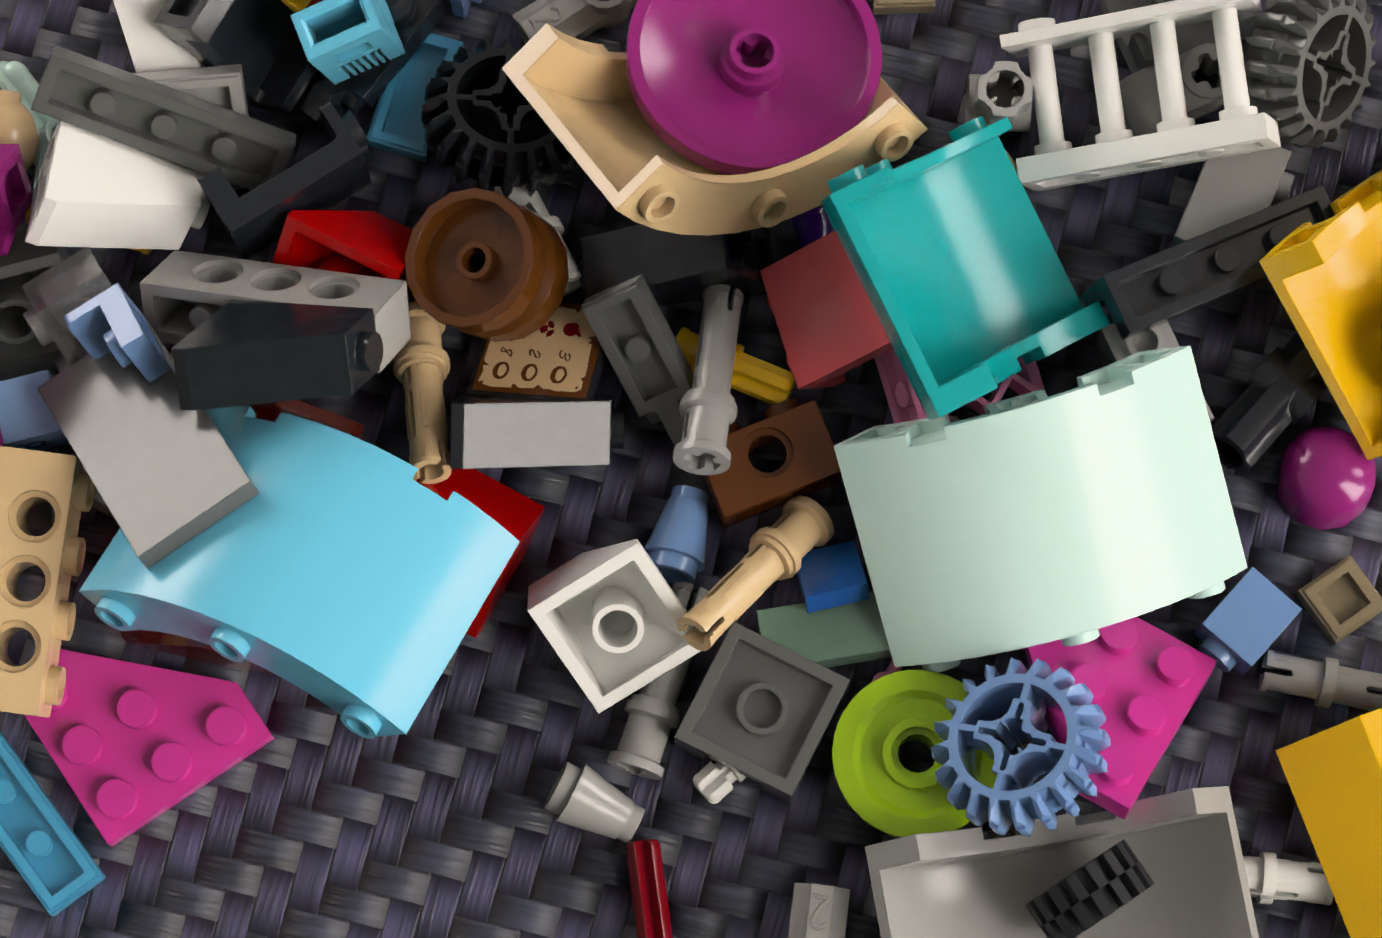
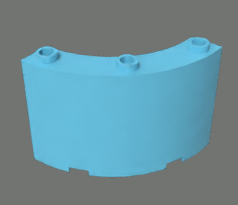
[79,406,520,739]

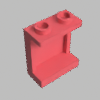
[760,230,893,389]

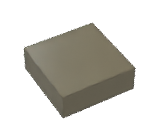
[1295,555,1382,646]

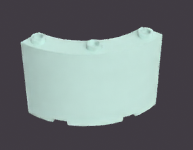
[834,345,1248,672]

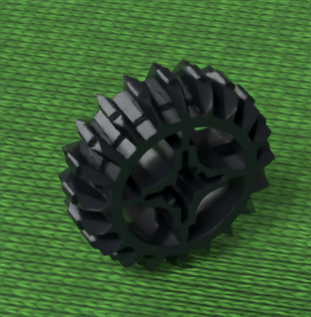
[421,36,577,197]

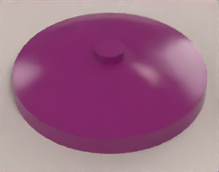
[625,0,882,175]

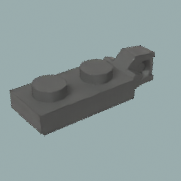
[581,274,694,446]

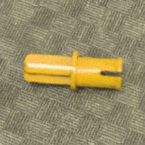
[676,327,795,405]

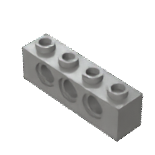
[140,250,411,373]

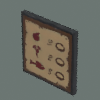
[466,300,606,401]

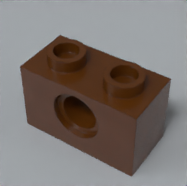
[702,399,842,529]

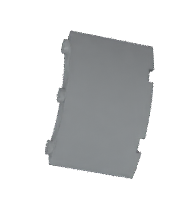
[865,786,1259,938]

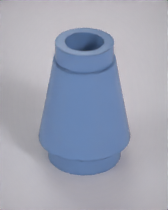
[644,485,710,584]

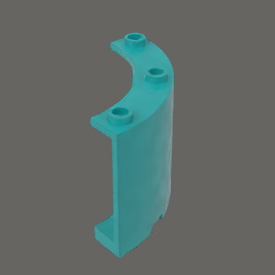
[821,115,1110,420]

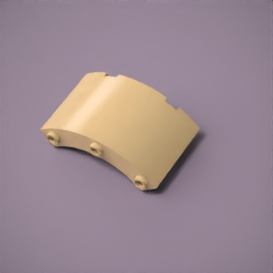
[501,23,928,236]

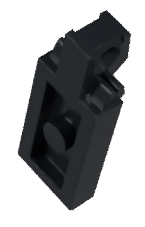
[299,0,447,132]

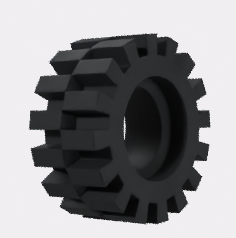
[1026,839,1154,938]

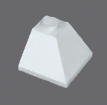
[527,539,701,714]

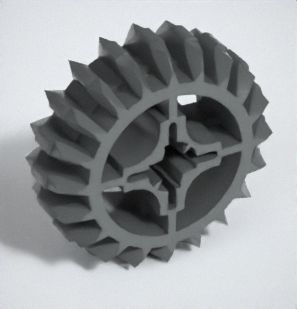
[1244,0,1377,148]

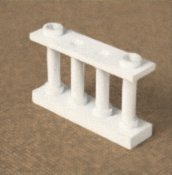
[999,0,1281,192]

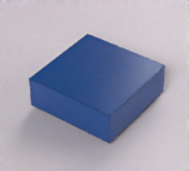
[796,541,870,613]

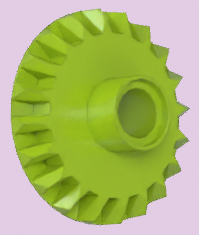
[832,670,997,837]

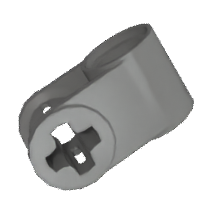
[1119,43,1224,136]

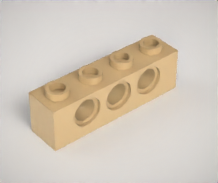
[0,446,95,718]

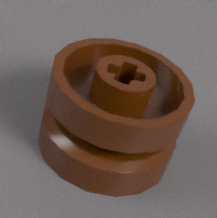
[405,188,569,342]

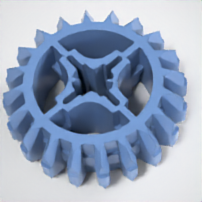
[930,657,1111,837]

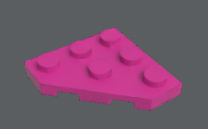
[1020,617,1217,820]
[24,649,275,847]

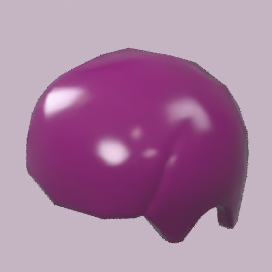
[1277,425,1376,530]

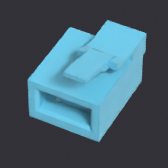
[290,0,406,85]

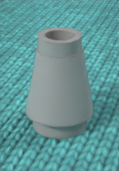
[543,762,645,844]

